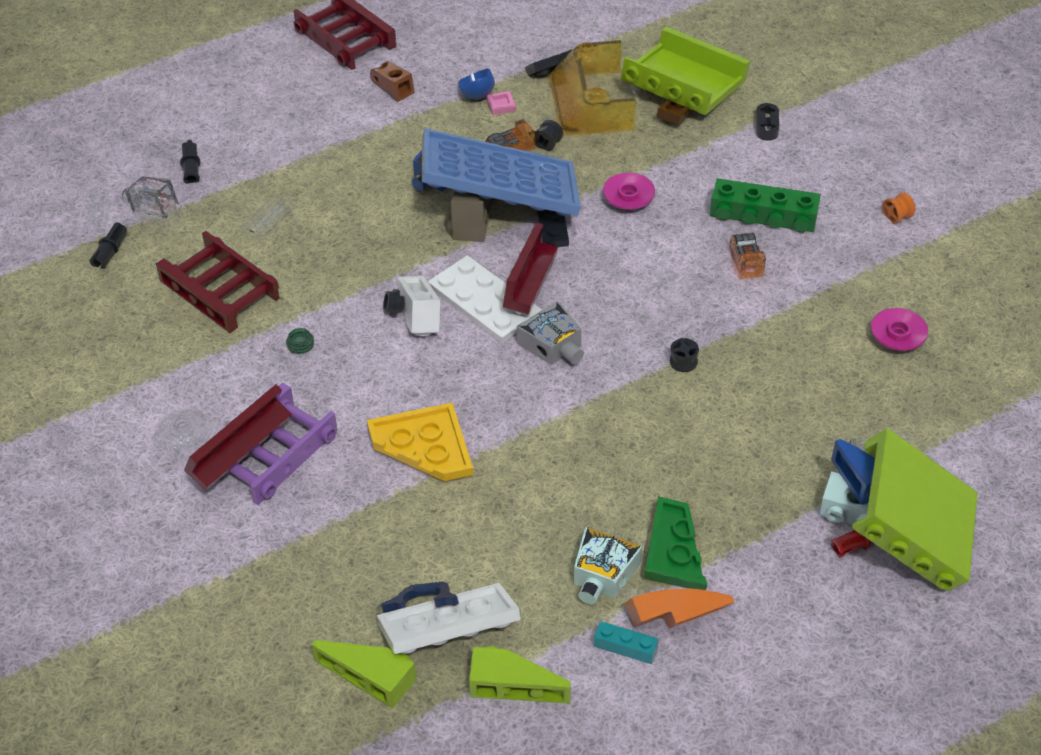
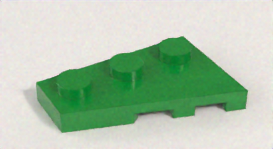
[643,496,708,590]

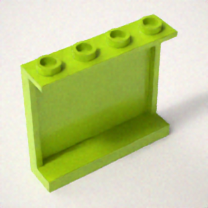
[621,26,751,115]
[852,428,978,591]

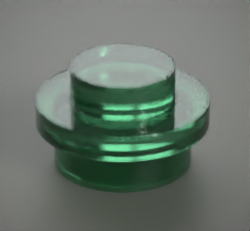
[286,328,314,354]

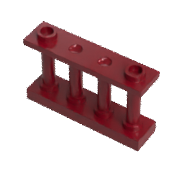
[293,0,397,70]
[156,231,280,333]

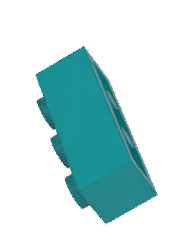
[593,621,659,664]

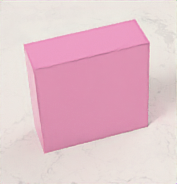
[486,91,516,115]

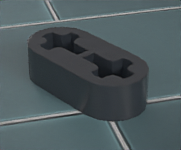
[756,103,779,141]

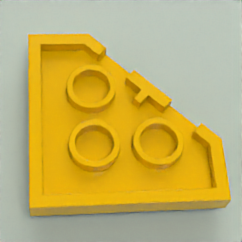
[367,402,473,481]

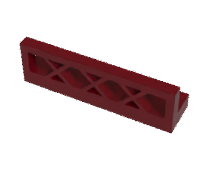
[503,223,558,314]
[184,384,292,491]

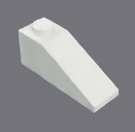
[397,276,440,336]

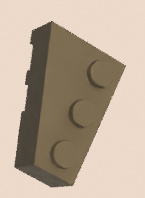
[448,191,492,242]

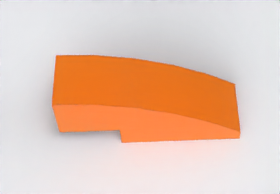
[625,589,734,628]

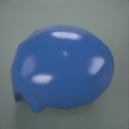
[458,68,495,100]

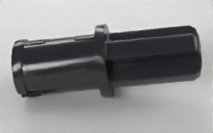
[180,140,201,184]
[89,222,127,269]

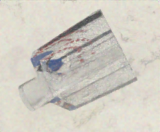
[122,176,184,233]

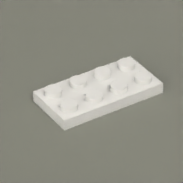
[428,255,542,344]
[377,583,521,654]

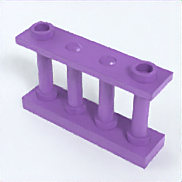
[229,382,338,505]

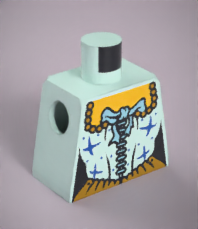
[574,527,642,605]

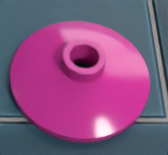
[603,173,655,209]
[871,308,928,351]

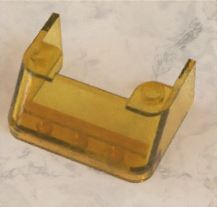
[550,40,636,136]

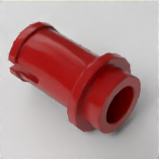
[831,530,872,558]

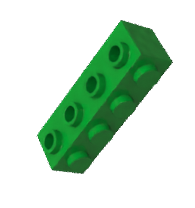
[710,178,821,232]

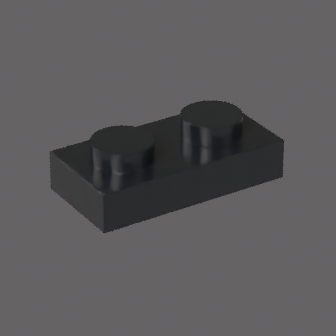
[525,48,578,78]
[537,209,569,247]

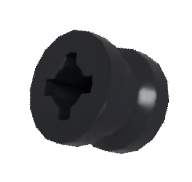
[532,120,564,151]
[670,338,699,372]

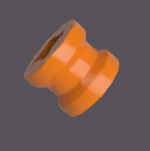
[882,192,916,224]

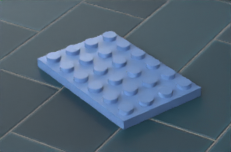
[422,128,581,216]

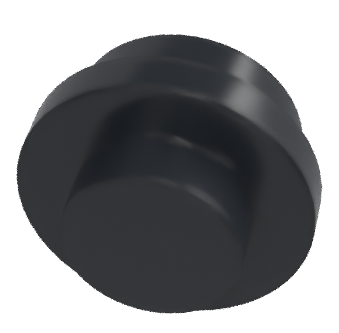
[383,289,404,317]

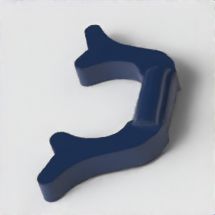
[381,581,459,613]

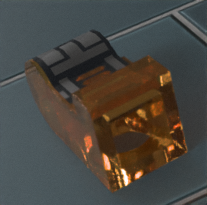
[485,119,535,151]
[730,232,766,279]

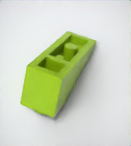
[311,640,416,709]
[469,646,571,704]

